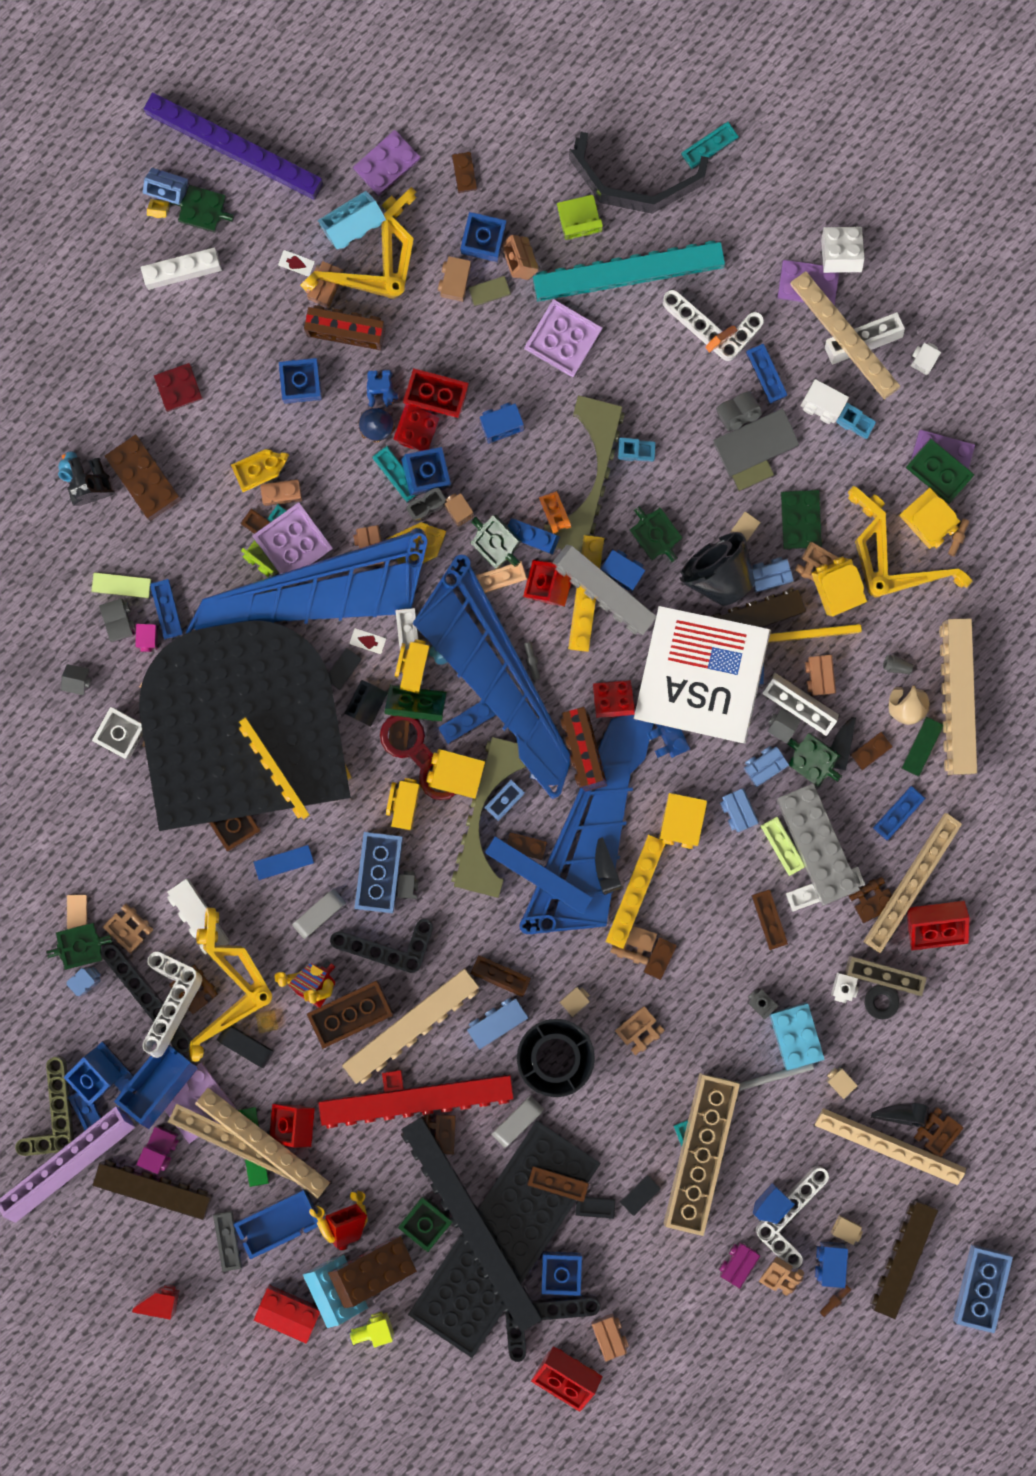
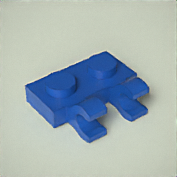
[647,724,690,758]

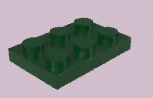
[905,437,975,504]
[780,490,822,550]
[385,685,447,722]

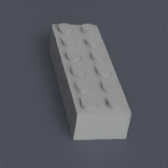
[777,784,860,907]

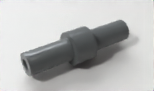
[524,642,541,681]

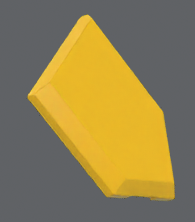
[231,449,289,492]
[387,522,446,564]

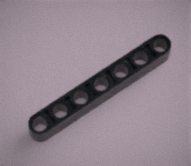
[101,944,192,1053]

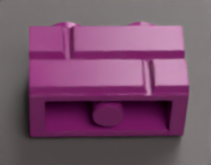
[719,1241,760,1289]

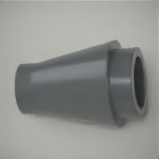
[883,654,913,675]

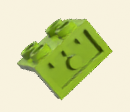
[557,195,603,240]
[241,540,279,578]

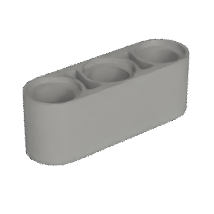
[292,888,346,939]
[491,1095,544,1148]

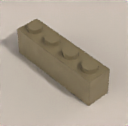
[844,956,927,996]

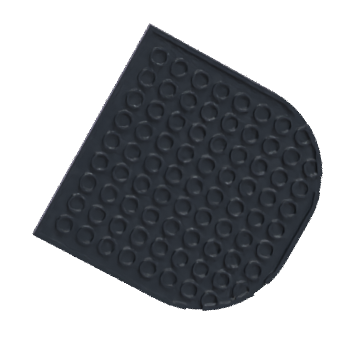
[139,621,351,831]

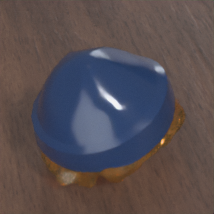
[358,408,395,443]

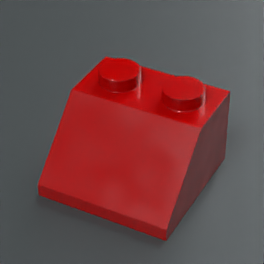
[523,560,571,607]
[270,1104,315,1147]
[132,1285,180,1320]

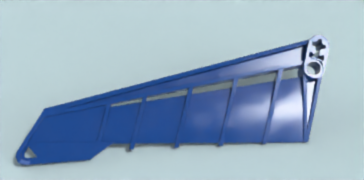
[185,528,427,634]
[412,555,571,799]
[519,715,653,934]

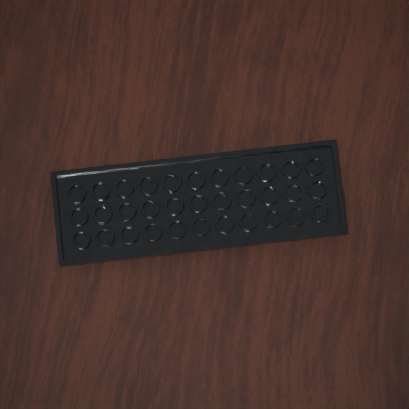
[408,1120,601,1358]

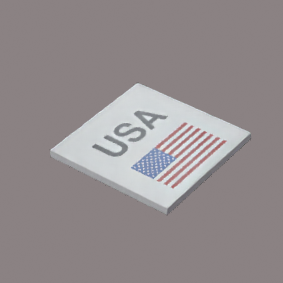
[634,606,771,744]

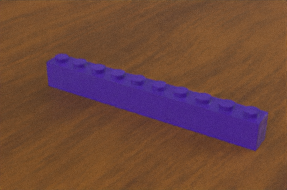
[144,92,323,200]

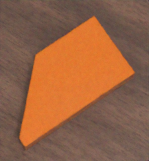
[705,325,738,353]

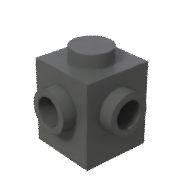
[61,664,92,695]
[767,709,801,743]

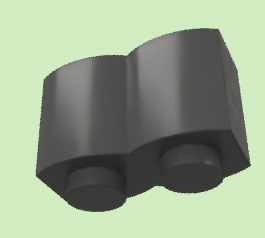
[716,391,762,431]
[406,488,446,522]
[99,599,136,643]

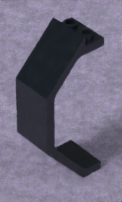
[569,132,709,214]

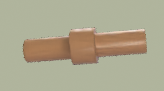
[948,519,970,557]

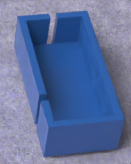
[114,1045,198,1129]
[234,1189,318,1259]

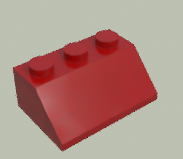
[403,368,469,418]
[907,901,970,951]
[253,1284,320,1344]
[531,1346,603,1412]

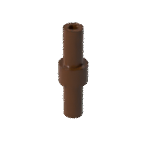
[819,1285,851,1317]

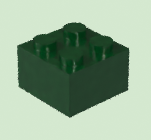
[398,1195,452,1252]

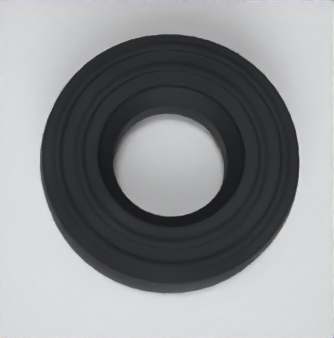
[864,985,900,1020]

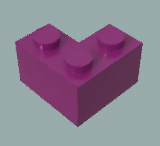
[136,1125,179,1174]

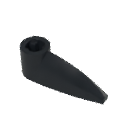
[831,717,856,771]
[595,837,622,895]
[871,1103,929,1127]

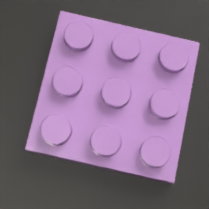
[524,299,602,378]
[252,502,333,574]
[164,1062,236,1144]

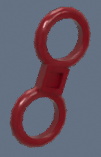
[380,716,457,801]

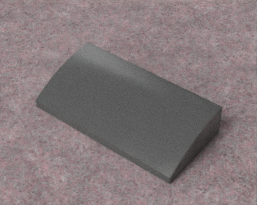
[713,408,799,477]

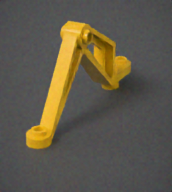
[300,186,417,299]
[848,486,973,597]
[189,907,272,1062]

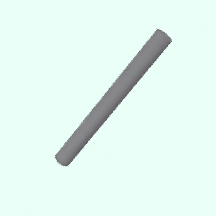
[739,1064,814,1091]

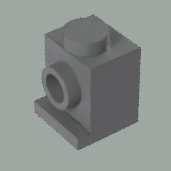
[397,871,418,899]
[747,989,778,1019]

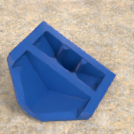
[753,1183,795,1224]

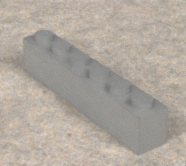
[552,545,656,635]

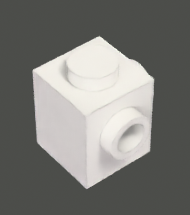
[911,343,941,375]
[831,973,858,1003]

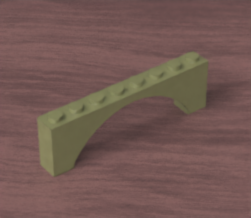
[543,395,625,553]
[451,737,526,898]

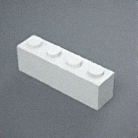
[141,247,222,290]
[825,312,905,365]
[762,673,839,736]
[167,879,231,955]

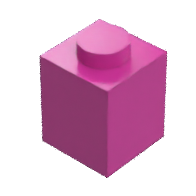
[135,624,158,652]

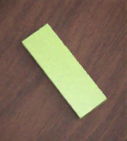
[91,573,151,598]
[761,817,805,876]

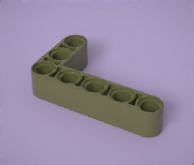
[15,1056,74,1156]

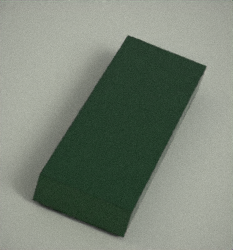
[901,717,943,777]

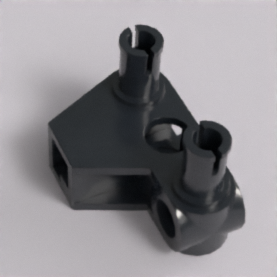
[67,457,115,506]

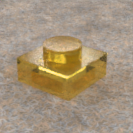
[255,1010,279,1033]

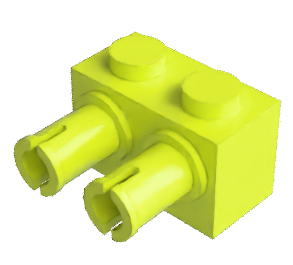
[350,1311,394,1348]

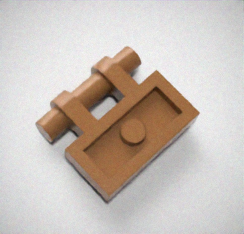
[795,542,838,584]
[103,903,153,954]
[610,926,657,965]
[615,1006,665,1056]
[759,1257,805,1296]

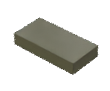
[469,276,511,307]
[732,460,774,492]

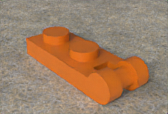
[539,491,571,534]

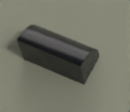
[344,679,388,727]

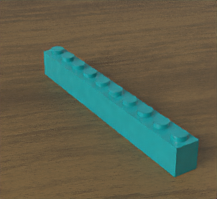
[533,240,725,302]

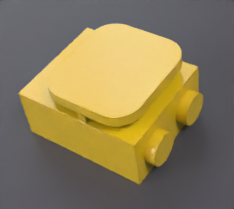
[899,488,961,549]
[811,556,867,617]
[395,639,429,693]
[427,749,485,799]
[386,778,420,830]
[659,793,707,849]

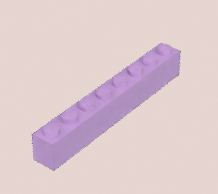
[0,1107,136,1223]

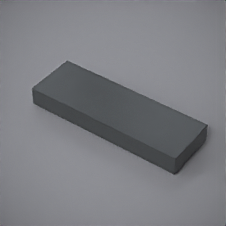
[213,1210,242,1272]

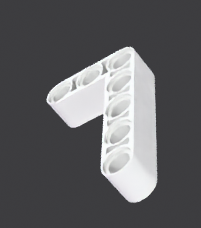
[663,290,764,361]
[143,952,202,1058]
[756,1166,829,1269]

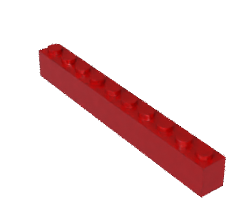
[318,1075,513,1128]

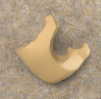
[889,686,929,725]

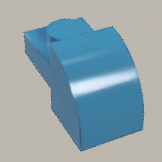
[836,403,876,439]
[618,438,655,462]

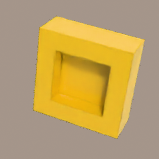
[147,199,169,218]

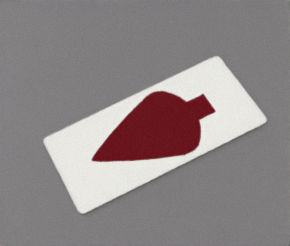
[278,250,315,277]
[350,628,386,654]

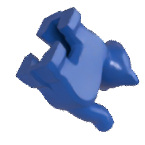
[367,370,399,407]

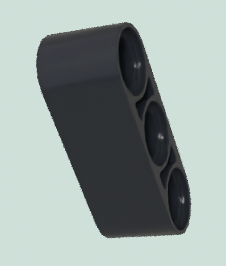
[216,1025,274,1068]

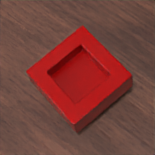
[382,1070,404,1092]

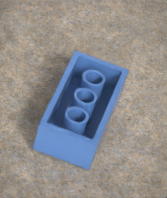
[354,832,403,913]
[953,1244,1013,1333]

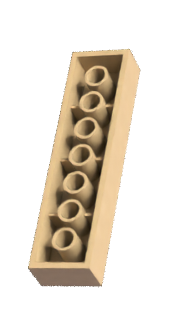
[939,619,977,775]
[342,967,480,1084]
[663,1073,740,1236]

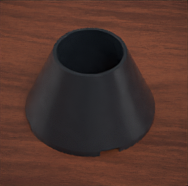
[680,532,755,606]
[517,1019,595,1097]

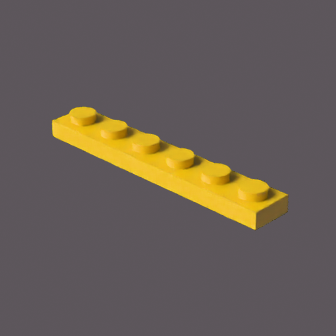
[568,535,604,652]
[239,717,310,820]
[605,835,665,949]

